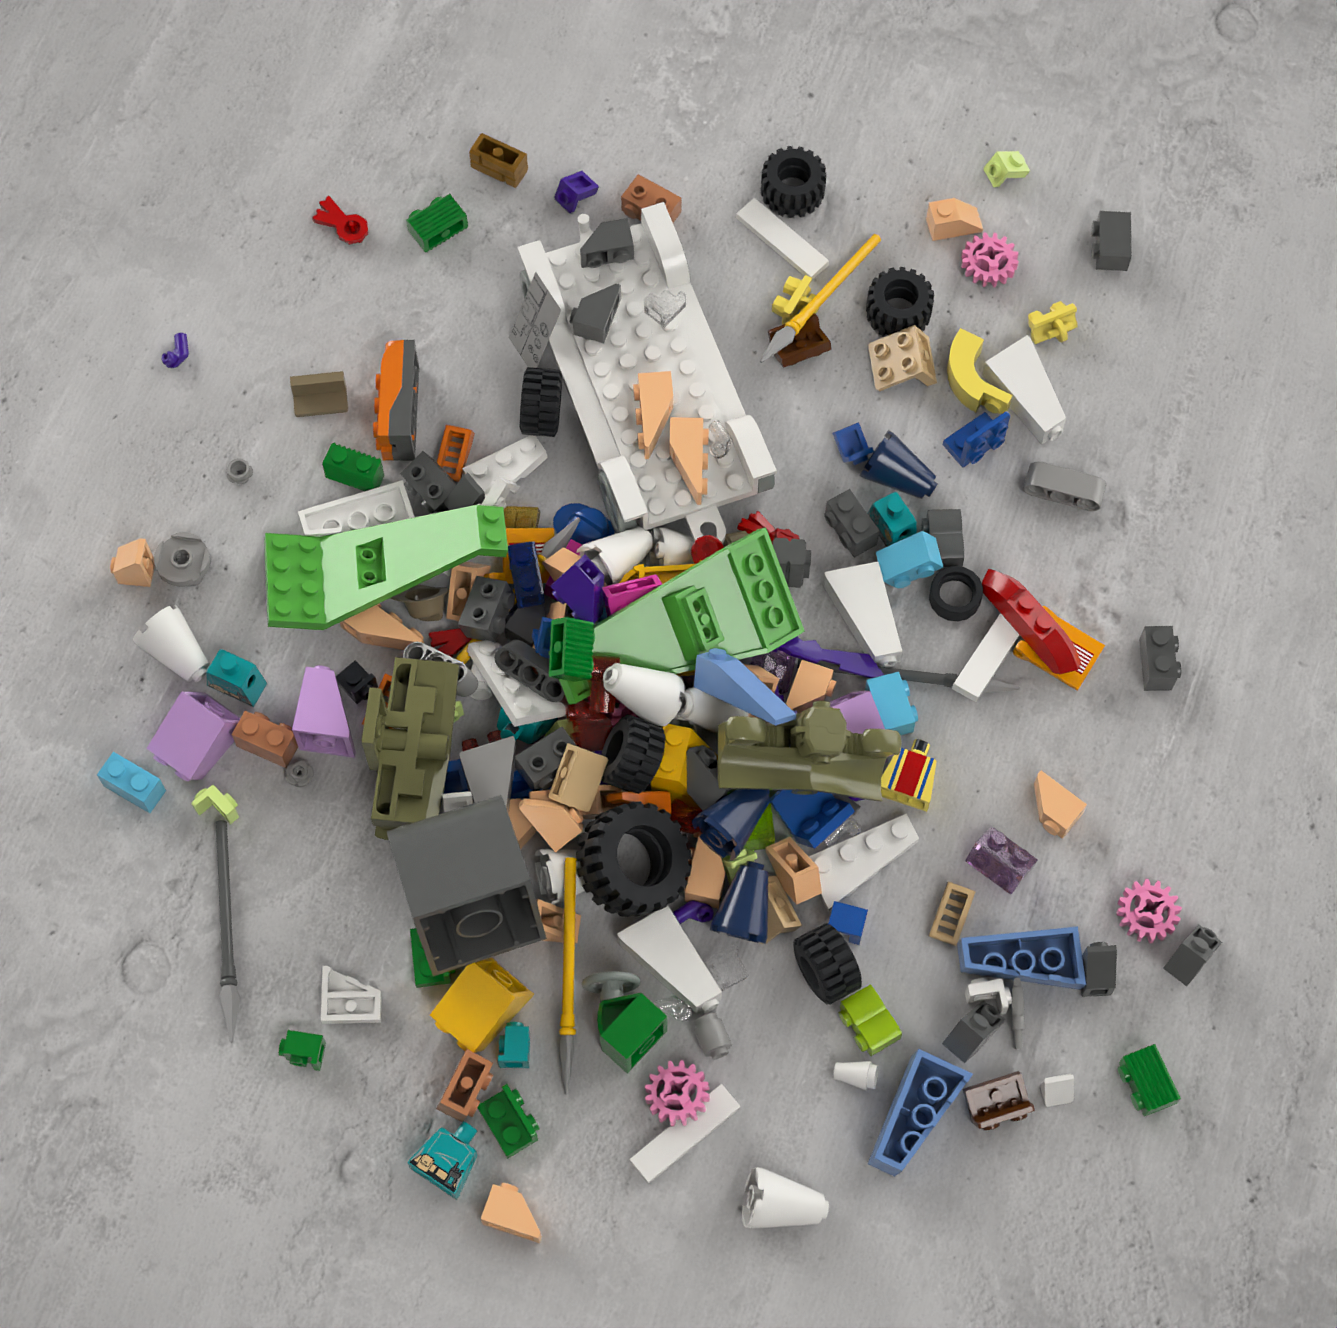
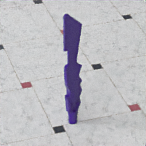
[773,636,884,678]

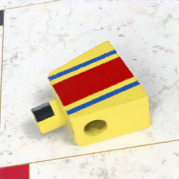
[881,739,937,812]

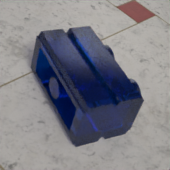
[508,541,545,608]

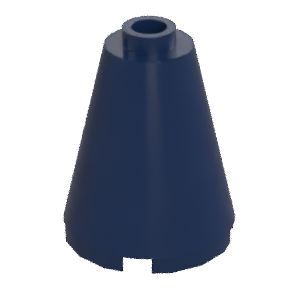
[860,430,938,499]
[692,789,770,861]
[710,861,769,944]

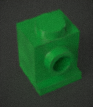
[278,1030,326,1071]

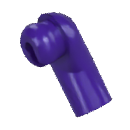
[161,333,189,368]
[672,900,714,924]

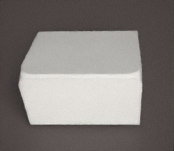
[1040,1074,1074,1107]

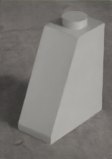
[459,736,517,813]

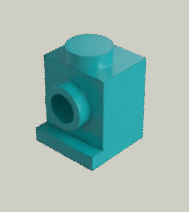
[498,1022,530,1068]

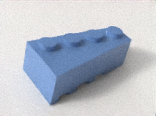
[957,927,1086,990]
[868,1049,973,1177]

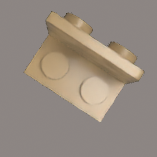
[868,325,937,391]

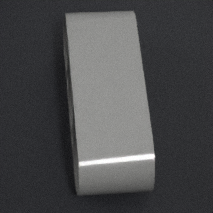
[1023,462,1106,511]
[403,642,478,697]

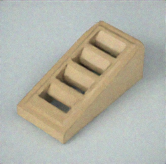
[929,882,976,946]

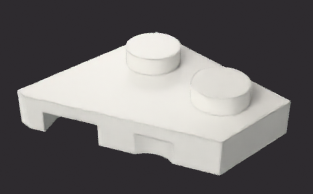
[321,966,382,1024]

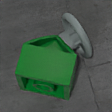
[582,971,668,1074]

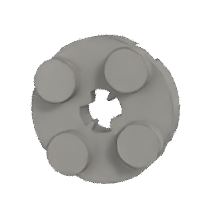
[154,532,211,587]

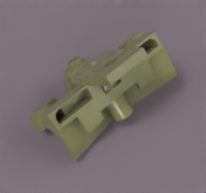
[361,657,459,840]
[718,701,902,802]

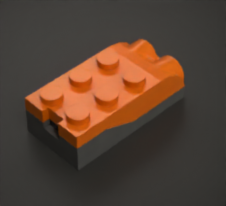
[373,340,419,461]

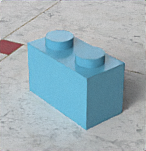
[876,531,943,588]
[865,672,918,736]
[97,752,166,813]

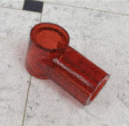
[589,655,620,713]
[669,799,703,834]

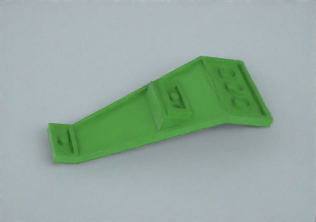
[264,505,508,630]
[548,528,805,704]

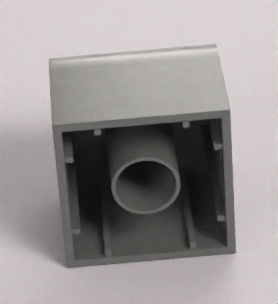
[387,795,547,976]

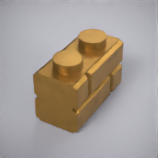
[469,133,528,188]

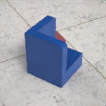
[443,759,469,794]
[828,901,868,945]

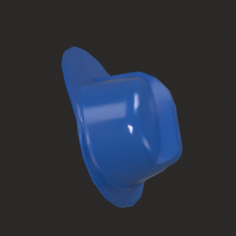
[553,503,615,545]

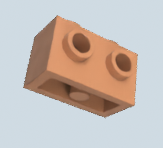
[621,174,682,223]
[231,711,298,769]
[436,1050,493,1122]

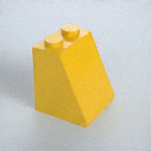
[651,724,718,809]
[430,957,534,1053]

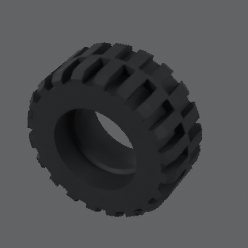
[576,802,692,917]

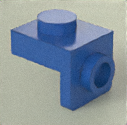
[832,422,874,465]

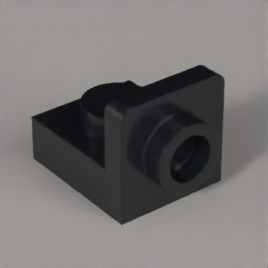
[336,660,378,704]

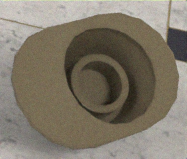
[390,585,449,621]

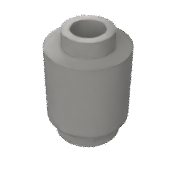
[694,1013,732,1060]

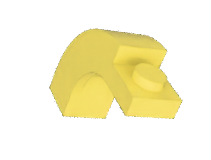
[947,328,1013,414]

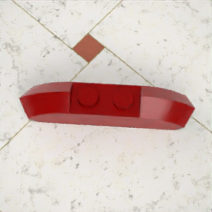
[982,569,1081,674]

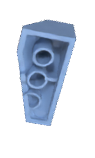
[694,648,796,725]

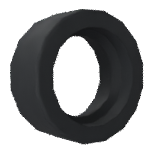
[929,566,983,622]

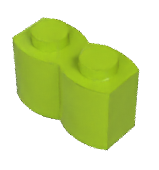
[838,984,902,1056]

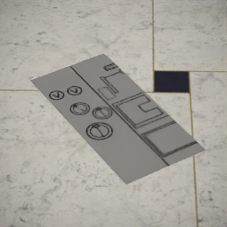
[509,272,561,368]

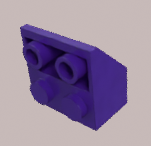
[550,554,604,623]

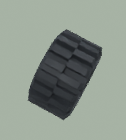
[761,146,827,218]
[866,267,934,336]
[520,367,562,437]
[601,714,665,794]
[793,923,862,1005]

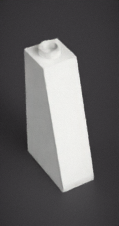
[982,335,1066,444]
[823,562,902,667]
[617,905,722,1015]

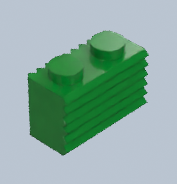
[406,194,468,253]
[322,442,385,491]
[549,617,595,682]
[1118,1044,1181,1117]

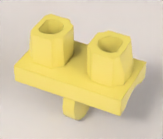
[772,275,819,325]
[1028,301,1077,344]

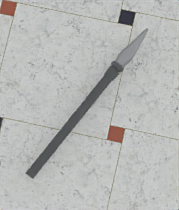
[797,658,1020,693]
[215,820,240,1043]

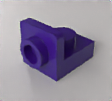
[554,171,599,213]

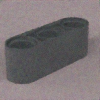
[494,640,566,702]

